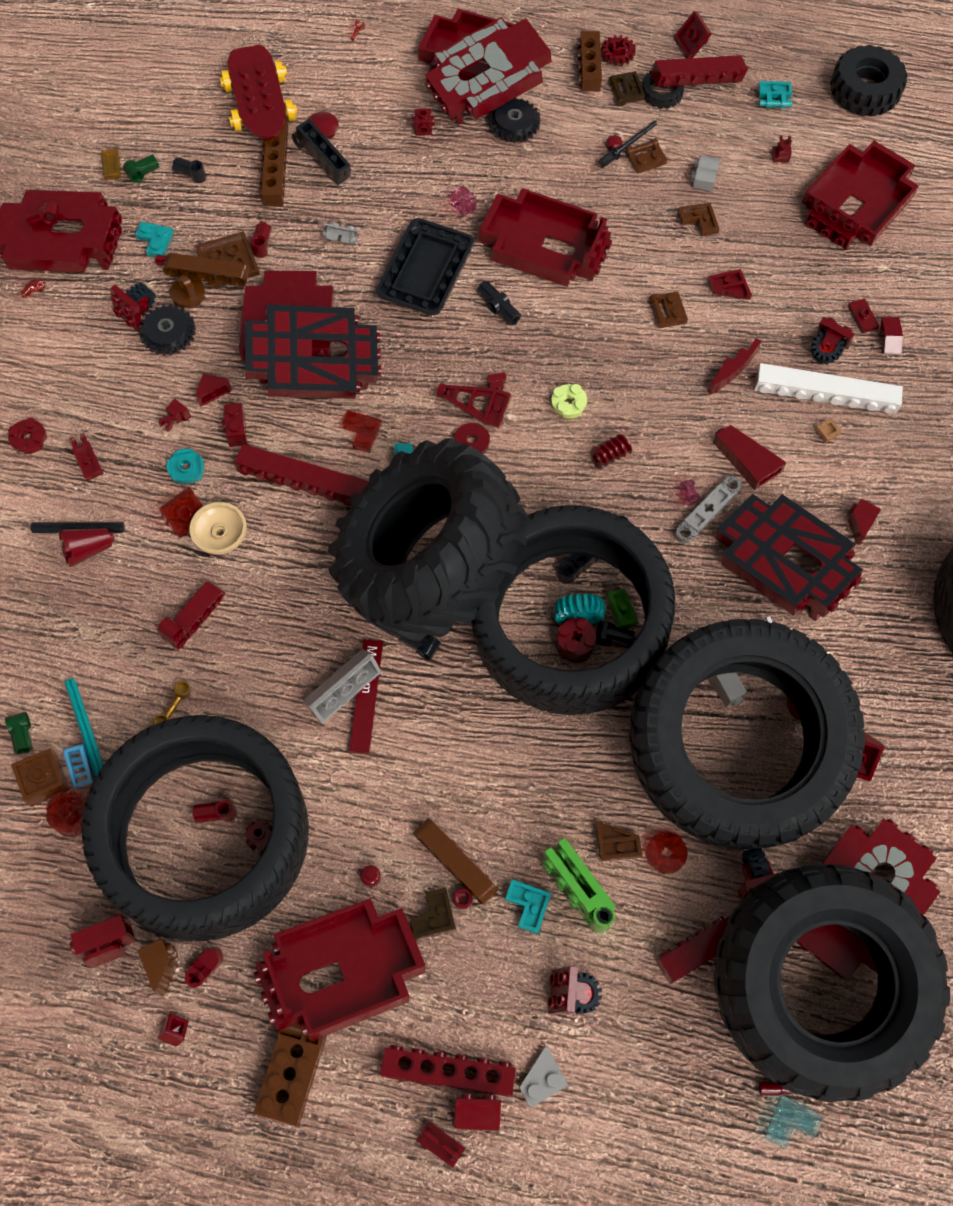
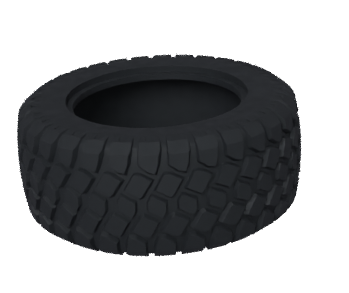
[629,619,865,850]

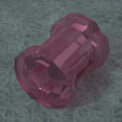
[679,479,700,504]

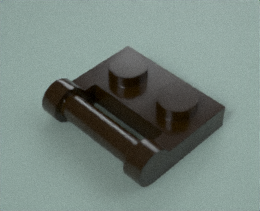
[608,71,645,106]

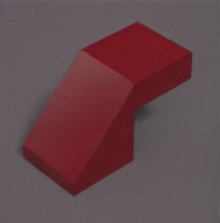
[880,317,903,354]

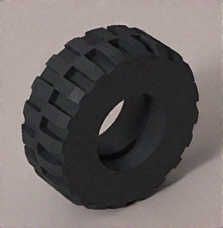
[830,45,907,117]

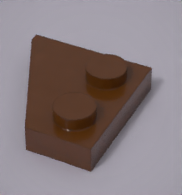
[595,821,642,862]

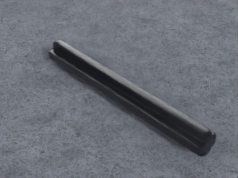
[30,522,125,533]

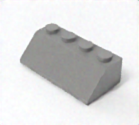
[303,649,381,724]

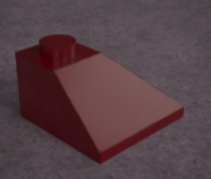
[857,732,885,782]

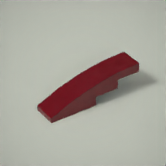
[709,338,762,395]

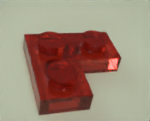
[342,410,382,453]

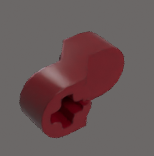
[185,947,223,988]

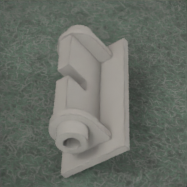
[323,222,360,245]

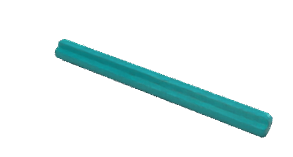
[64,678,104,778]

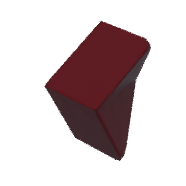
[158,1013,189,1046]

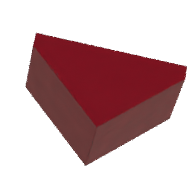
[196,374,232,407]

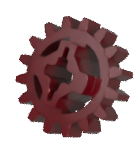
[601,35,636,66]

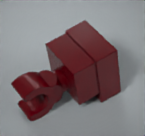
[771,135,792,162]
[487,372,507,391]
[159,399,192,432]

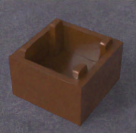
[11,748,70,807]

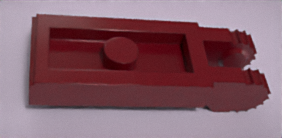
[69,433,104,481]

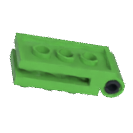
[542,837,616,934]

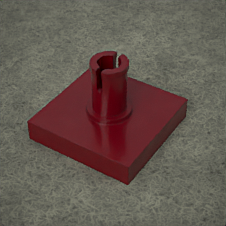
[674,11,712,58]

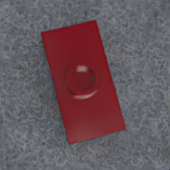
[848,298,880,334]

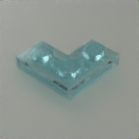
[764,1095,823,1149]

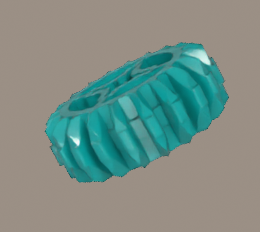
[553,593,606,625]

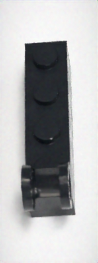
[292,119,351,185]

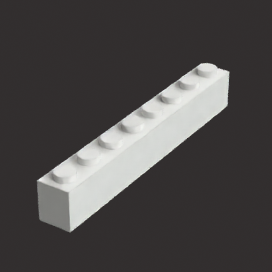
[755,363,903,414]

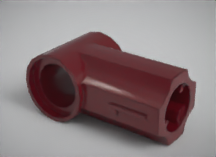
[251,222,272,258]
[193,799,237,824]

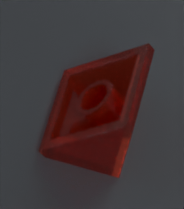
[158,486,203,539]

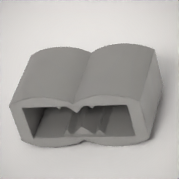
[691,155,720,191]

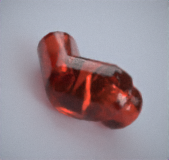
[20,280,45,299]

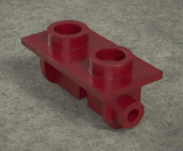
[416,1121,465,1168]

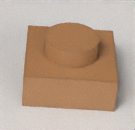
[815,418,842,443]

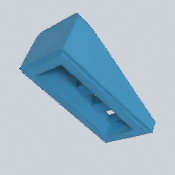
[63,744,94,789]

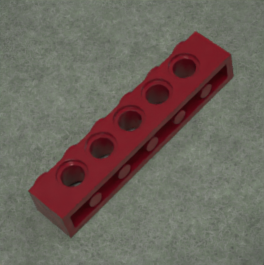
[380,1045,516,1097]

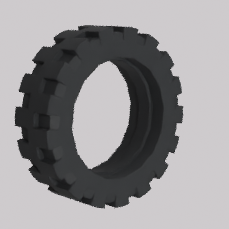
[642,70,685,109]

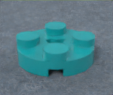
[166,449,205,485]

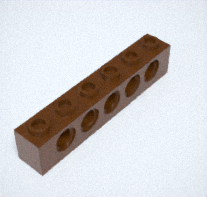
[259,116,289,206]

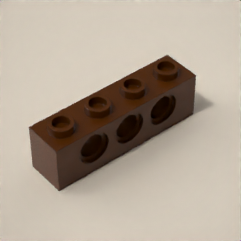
[577,31,602,92]

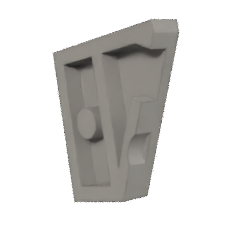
[519,1047,568,1108]

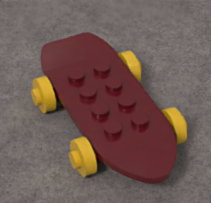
[219,45,298,140]

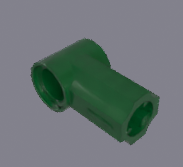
[123,155,160,183]
[5,712,33,754]

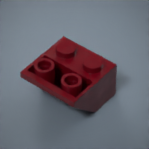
[455,1094,501,1131]

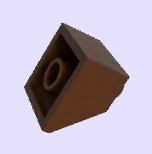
[137,939,179,996]

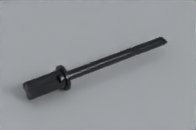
[598,120,657,168]

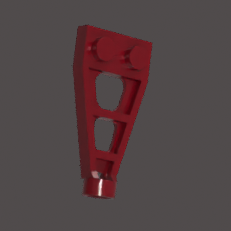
[436,383,512,429]

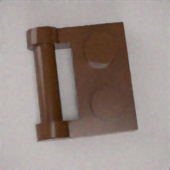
[625,138,667,174]
[648,291,688,328]

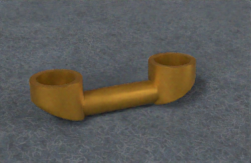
[153,680,191,725]

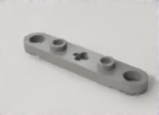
[675,476,741,544]

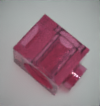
[450,185,476,217]

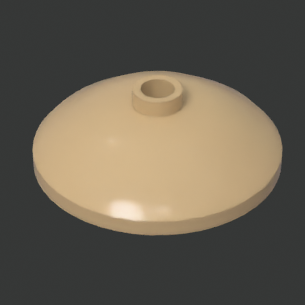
[190,502,247,555]

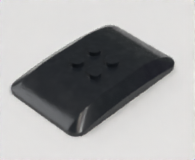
[376,218,474,316]

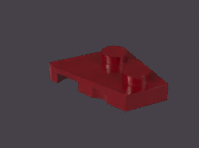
[707,269,752,300]

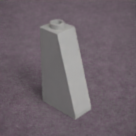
[708,673,747,707]

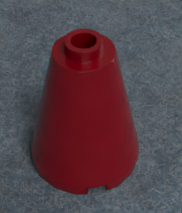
[58,528,115,567]

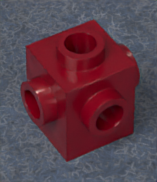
[412,109,435,136]
[244,820,272,853]

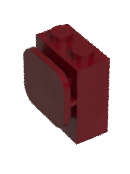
[69,914,136,967]

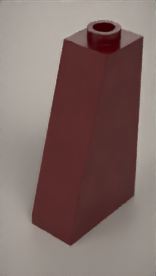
[713,425,786,490]

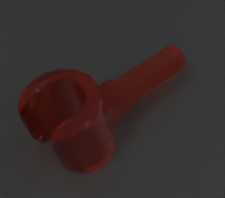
[350,19,365,41]

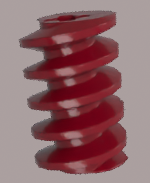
[591,434,632,469]

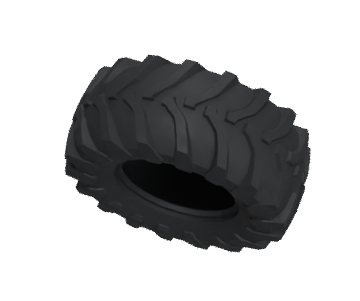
[328,438,528,641]

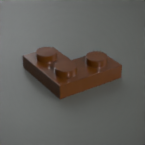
[677,202,719,236]

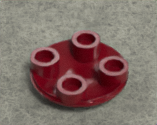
[307,112,339,138]

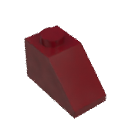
[848,498,881,545]

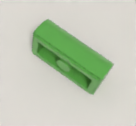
[606,589,638,630]

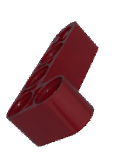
[157,581,225,650]

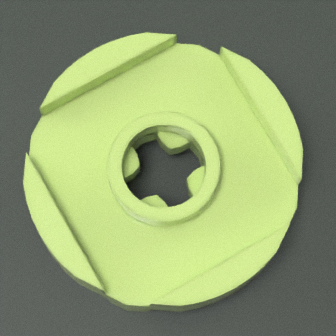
[551,384,587,419]

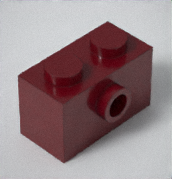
[222,403,248,447]

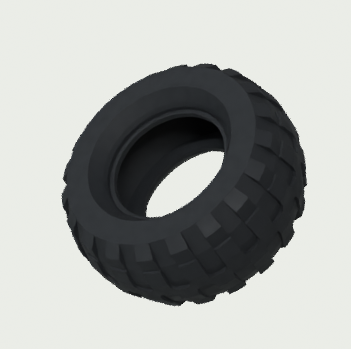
[714,864,950,1102]

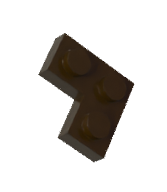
[410,887,456,940]

